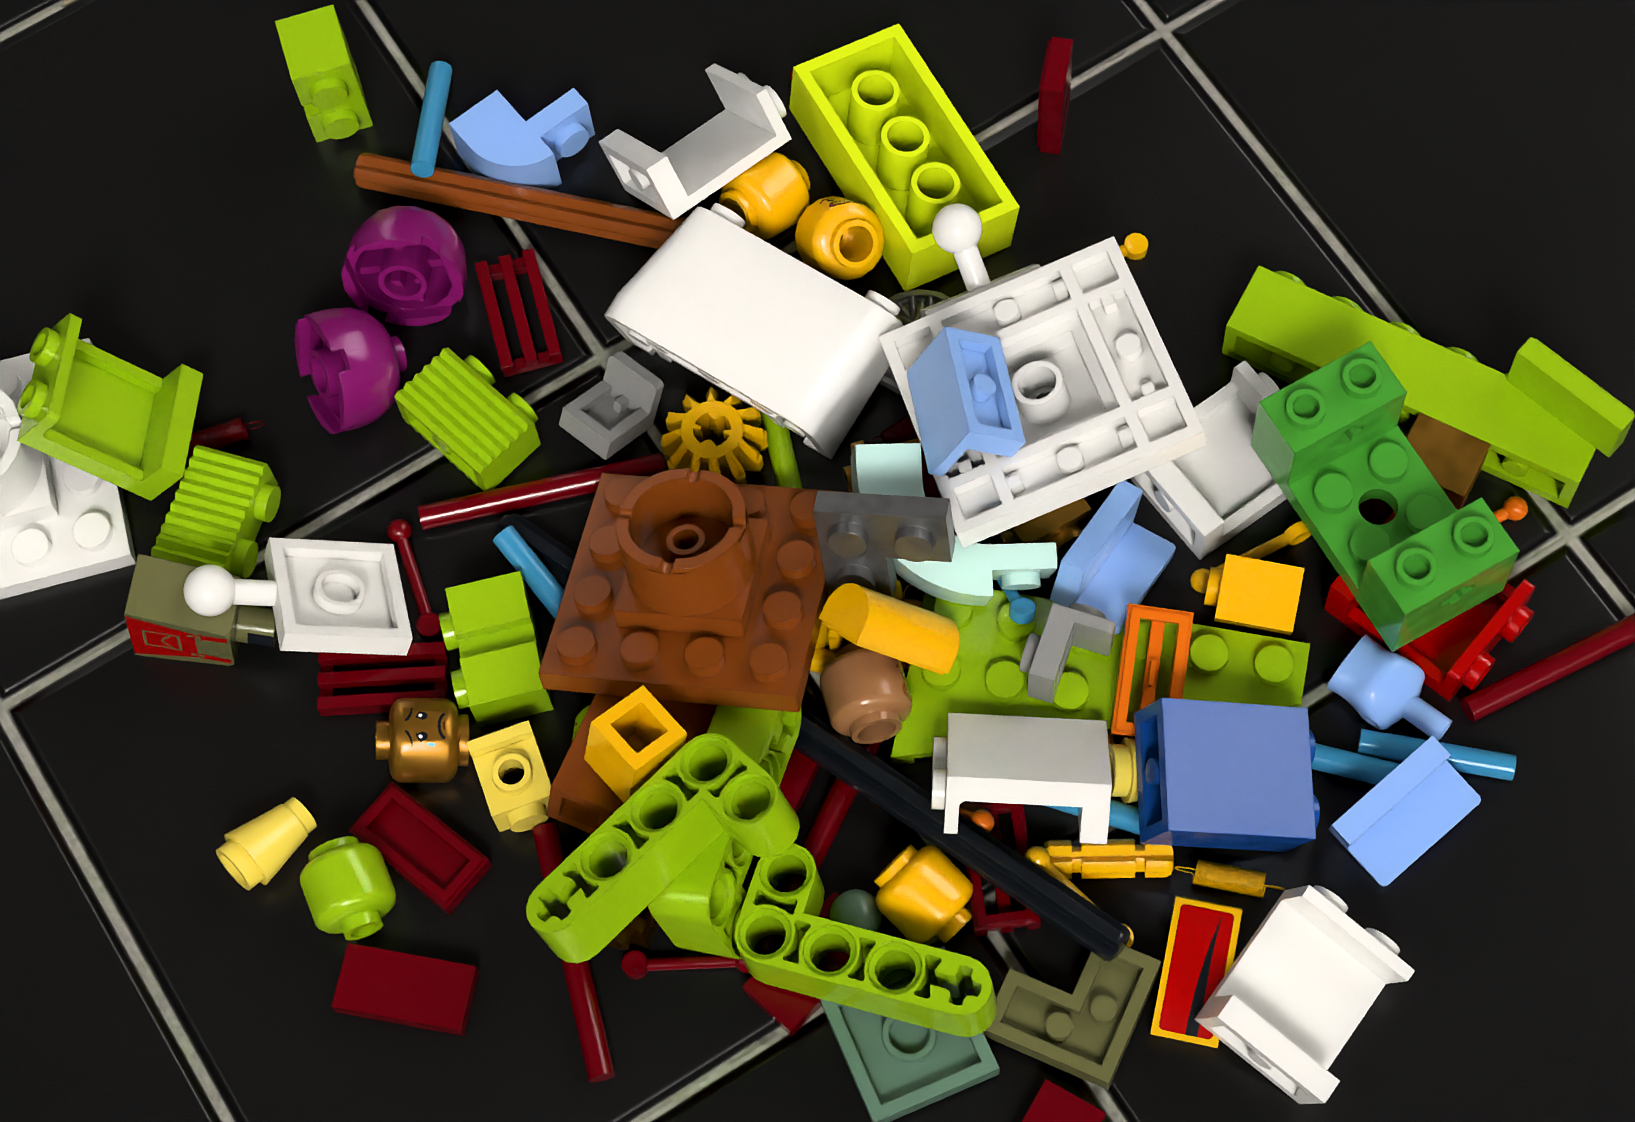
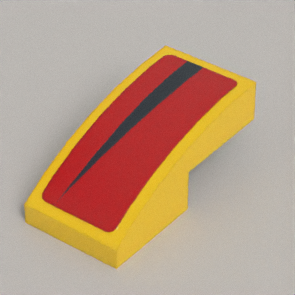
[1150,895,1242,1048]

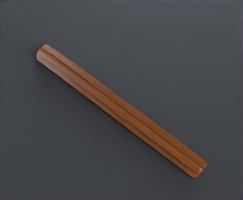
[353,152,687,249]

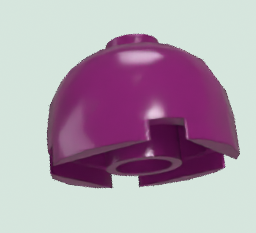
[341,206,467,326]
[294,307,407,434]

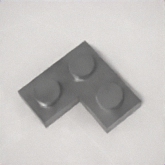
[813,491,956,597]

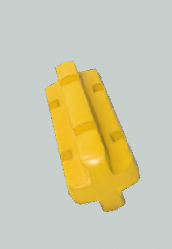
[1043,839,1174,879]

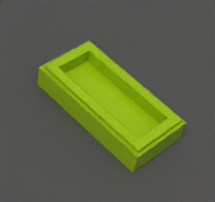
[1506,337,1635,458]

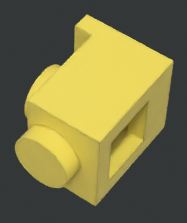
[466,720,552,832]

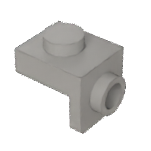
[559,350,664,460]
[1019,603,1116,703]

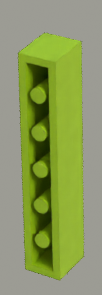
[1222,266,1597,509]

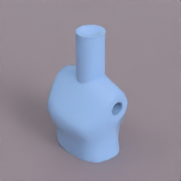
[1327,634,1453,741]

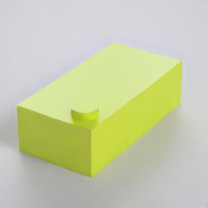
[789,23,1020,292]

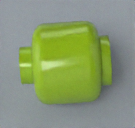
[300,836,396,940]

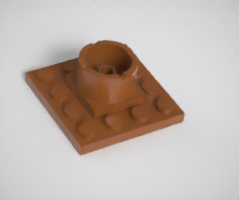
[538,468,843,713]

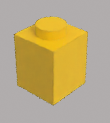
[1204,554,1305,635]
[584,685,687,803]

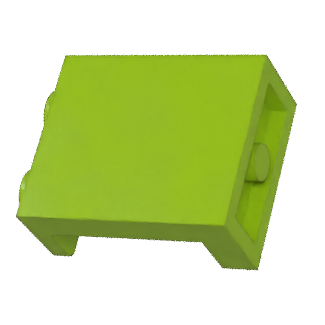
[17,313,203,501]

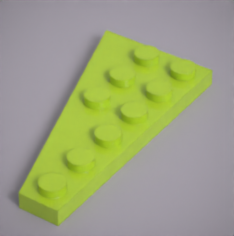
[891,589,1310,766]

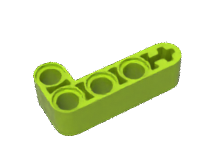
[648,705,802,960]
[526,733,800,963]
[734,843,997,1037]

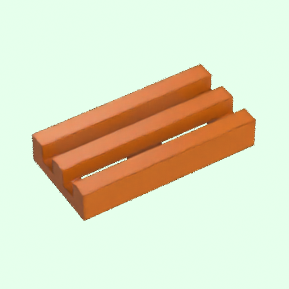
[1109,603,1194,737]

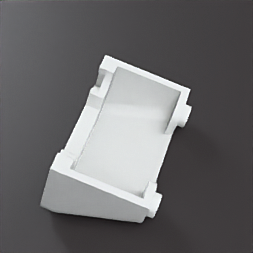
[604,203,904,459]

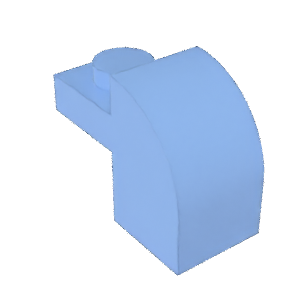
[449,88,595,190]

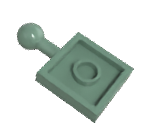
[820,889,1000,1122]

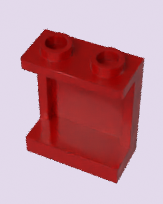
[1324,511,1536,701]

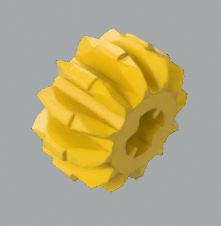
[661,387,768,484]

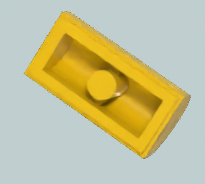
[819,583,960,675]

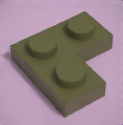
[983,946,1161,1090]

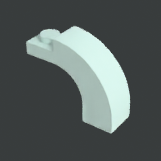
[851,443,1057,606]

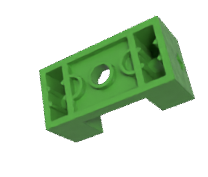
[1250,341,1520,652]

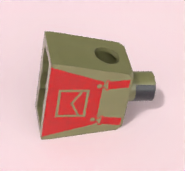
[124,554,277,666]

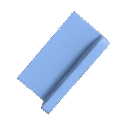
[907,326,1026,476]
[1050,481,1176,634]
[1328,735,1481,887]

